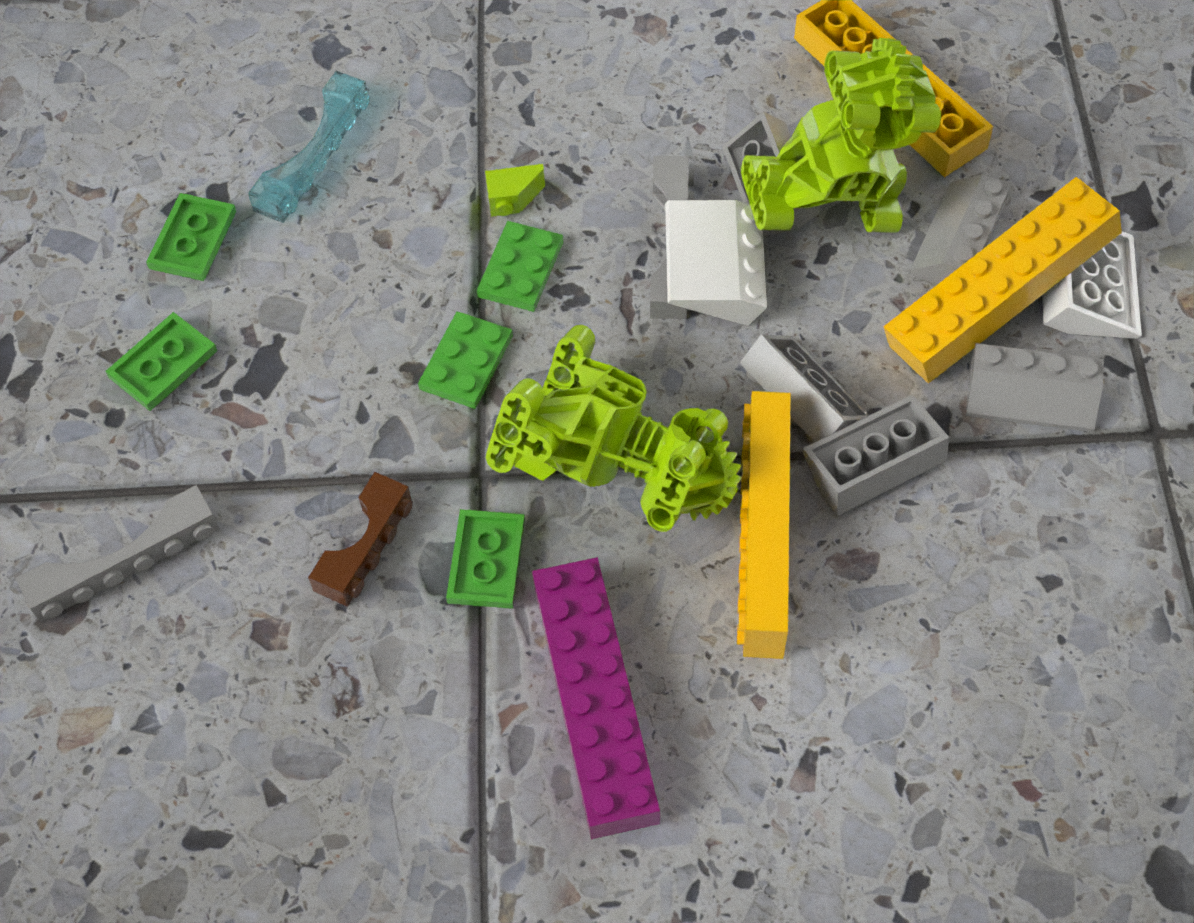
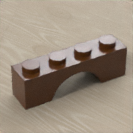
[308,472,413,607]

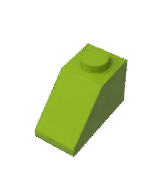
[485,164,545,217]

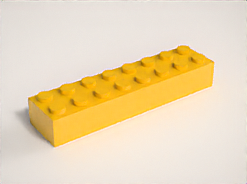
[794,0,994,177]
[883,177,1122,384]
[737,391,791,659]

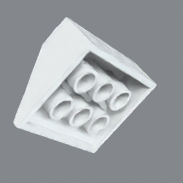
[665,200,767,326]
[1042,231,1142,339]

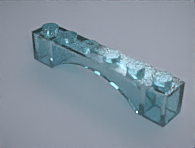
[248,71,370,223]

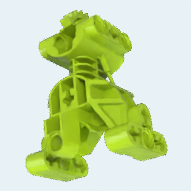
[741,38,941,233]
[486,325,741,532]

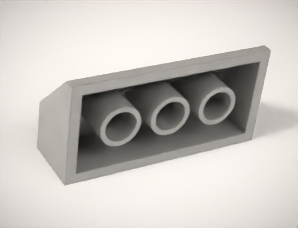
[722,111,821,237]
[909,174,1011,284]
[739,335,869,444]
[966,343,1104,432]
[803,395,949,516]

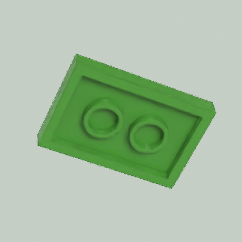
[146,193,237,281]
[477,221,564,312]
[418,311,513,409]
[105,312,218,411]
[446,509,525,609]

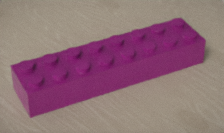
[532,557,660,840]

